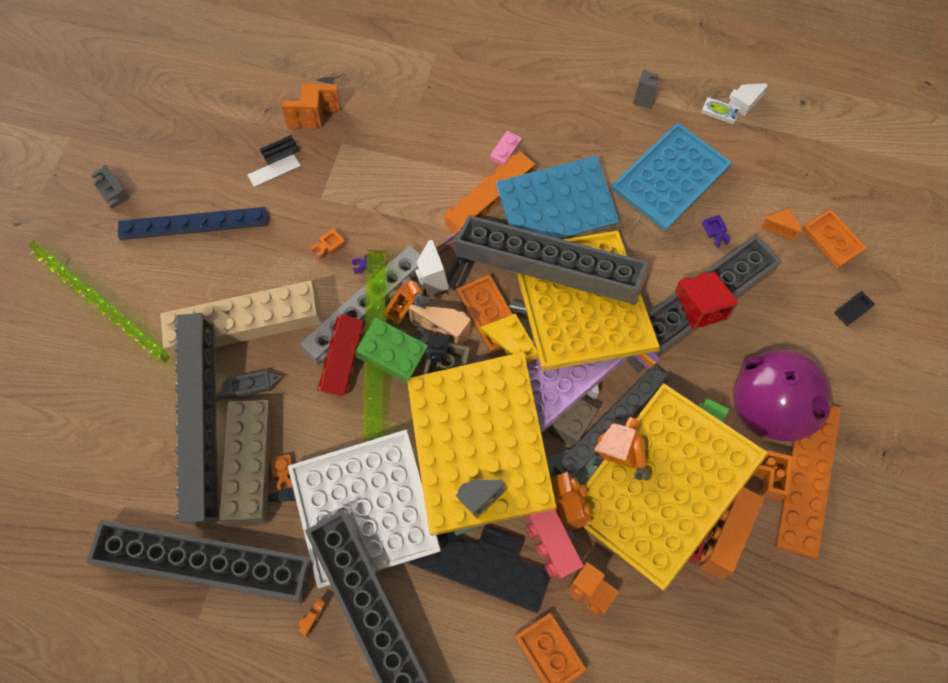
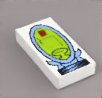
[701,97,740,124]

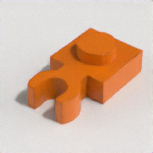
[311,228,345,260]
[270,454,293,492]
[298,598,327,638]

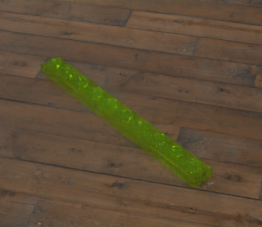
[28,240,170,363]
[362,250,386,440]

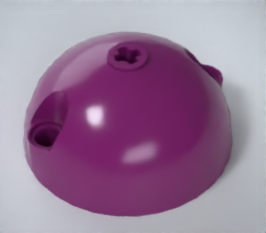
[733,349,833,441]

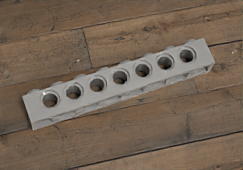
[300,245,420,366]

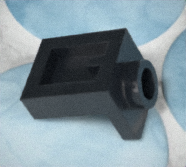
[426,335,448,363]

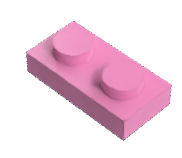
[490,131,522,166]

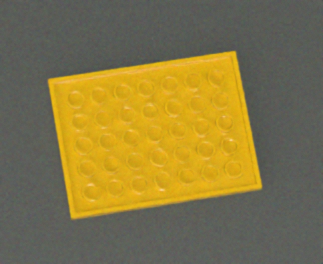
[516,231,659,371]
[407,352,557,536]
[584,383,768,592]

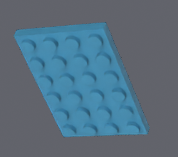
[611,122,732,232]
[495,156,619,239]

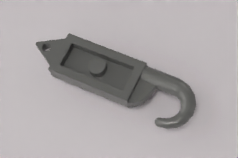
[216,370,282,401]

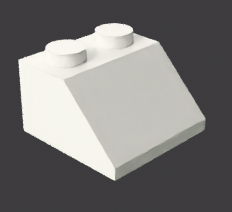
[415,240,449,296]

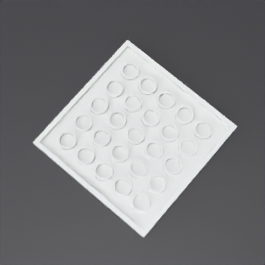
[288,430,441,589]

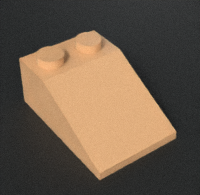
[409,305,471,346]

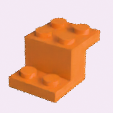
[282,84,341,129]

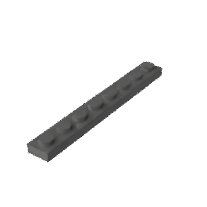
[554,365,670,478]

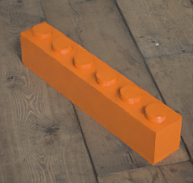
[445,151,535,234]

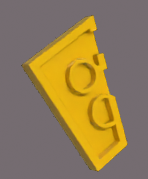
[480,314,538,363]

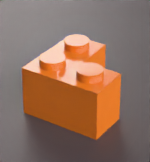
[753,450,793,501]
[551,472,592,532]
[567,562,619,616]

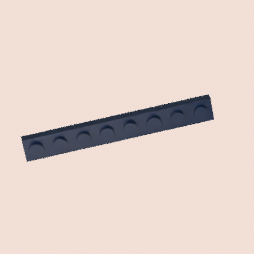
[118,207,267,240]

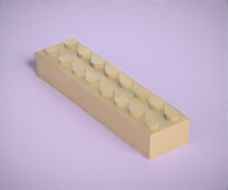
[161,280,322,357]

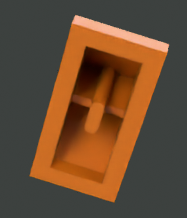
[761,208,802,240]

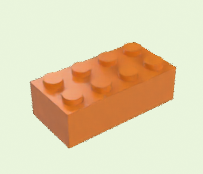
[699,487,765,580]

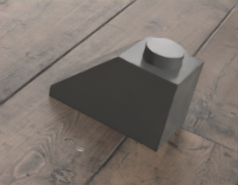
[455,479,508,519]

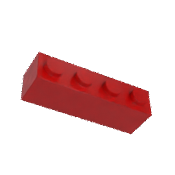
[317,314,364,397]

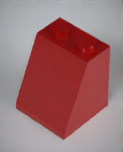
[675,272,738,330]

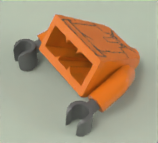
[383,280,430,334]
[595,417,651,481]

